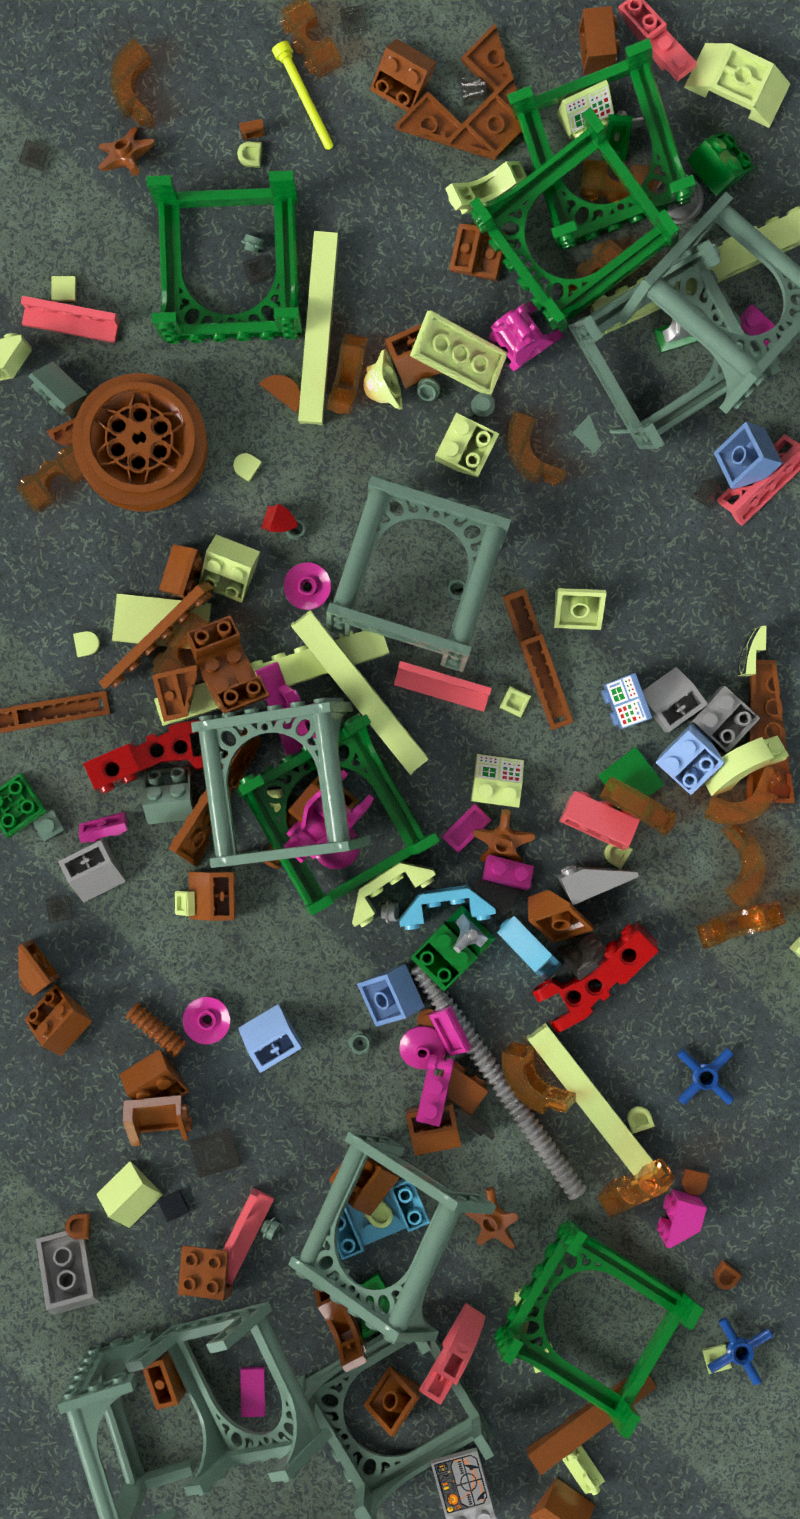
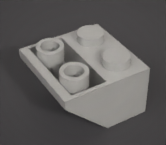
[642,667,708,733]
[688,686,760,753]
[58,839,126,902]

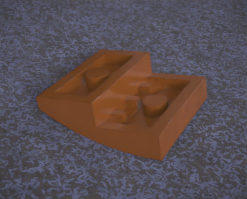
[449,223,508,281]

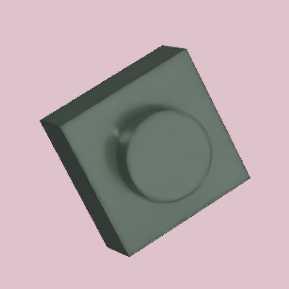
[33,809,65,842]

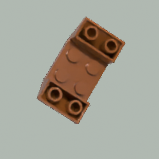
[186,615,270,714]

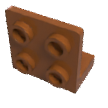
[178,1245,233,1300]

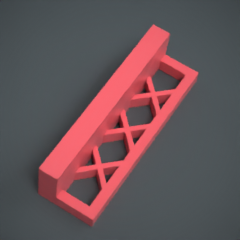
[21,296,120,343]
[717,434,800,526]
[394,661,492,712]
[222,1188,274,1285]

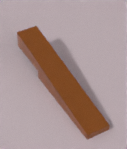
[501,588,573,730]
[0,691,110,734]
[526,1375,657,1475]

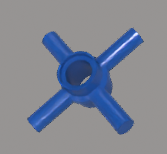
[677,1048,734,1105]
[707,1317,773,1385]

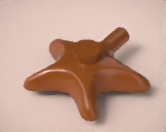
[98,127,155,176]
[473,809,535,863]
[465,1187,519,1249]

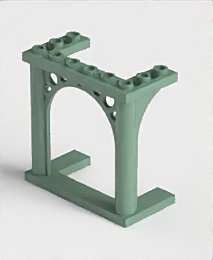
[617,192,800,414]
[568,240,781,449]
[326,476,511,672]
[191,698,371,868]
[288,1132,497,1344]
[125,1302,332,1496]
[297,1314,494,1519]
[57,1331,195,1519]

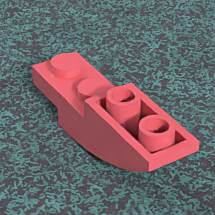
[618,0,697,82]
[419,1303,486,1405]

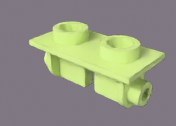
[562,1445,605,1495]

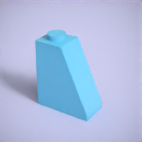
[497,916,562,981]

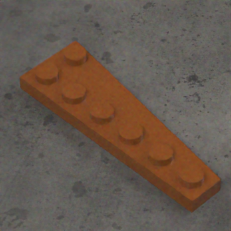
[98,581,216,689]
[746,660,795,803]
[168,728,262,867]

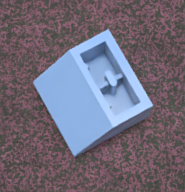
[656,722,724,795]
[238,1004,303,1073]

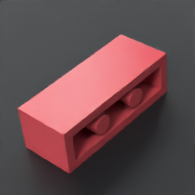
[559,791,640,851]

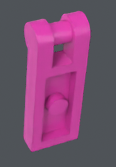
[416,1055,454,1127]

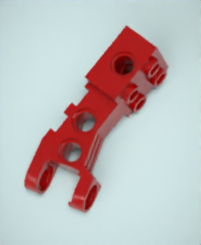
[83,720,204,794]
[532,921,659,1033]

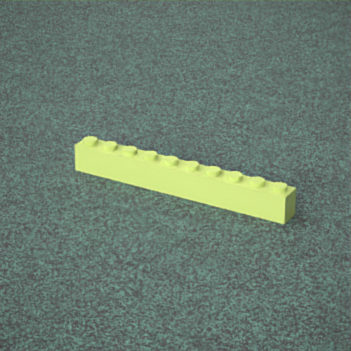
[590,206,800,336]
[154,629,390,727]

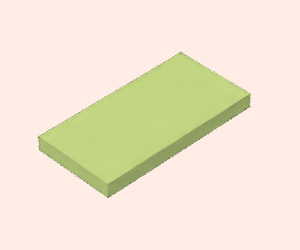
[410,310,508,396]
[112,594,212,649]

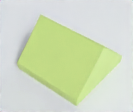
[554,588,606,630]
[96,1161,163,1228]

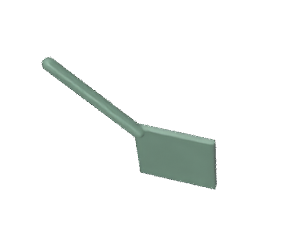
[572,414,629,453]

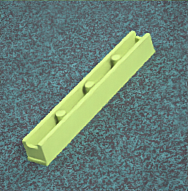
[298,231,339,425]
[291,610,429,775]
[526,1023,663,1190]

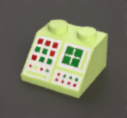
[556,80,614,140]
[471,754,524,808]

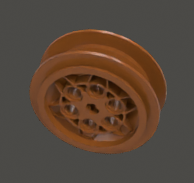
[72,373,208,512]

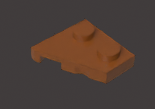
[152,664,199,722]

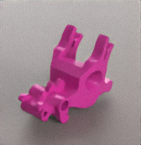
[489,301,564,371]
[283,770,374,863]

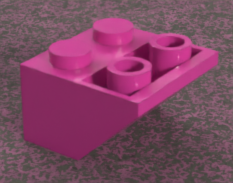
[657,1189,707,1248]

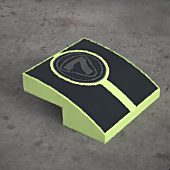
[737,626,767,677]

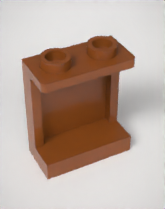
[123,1095,192,1146]

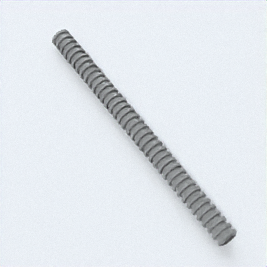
[409,965,586,1200]

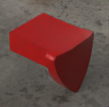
[261,504,298,532]

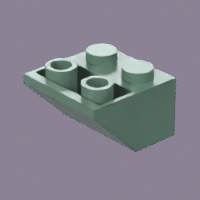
[28,362,89,419]
[142,766,195,825]

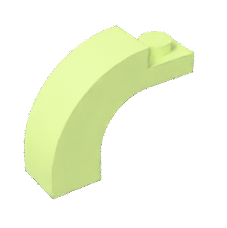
[445,161,527,214]
[704,736,789,796]

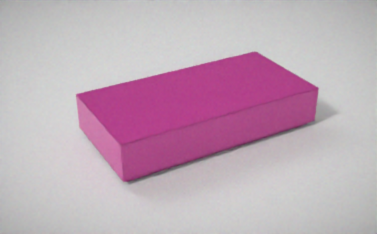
[442,804,491,853]
[429,1006,472,1057]
[240,1367,265,1417]

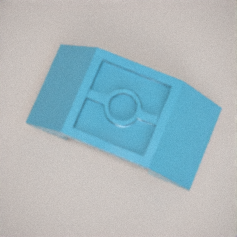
[399,885,496,930]
[337,1179,430,1260]

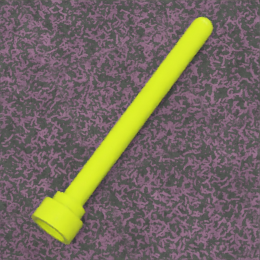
[272,41,333,150]

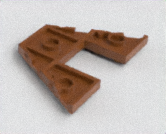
[395,24,522,160]

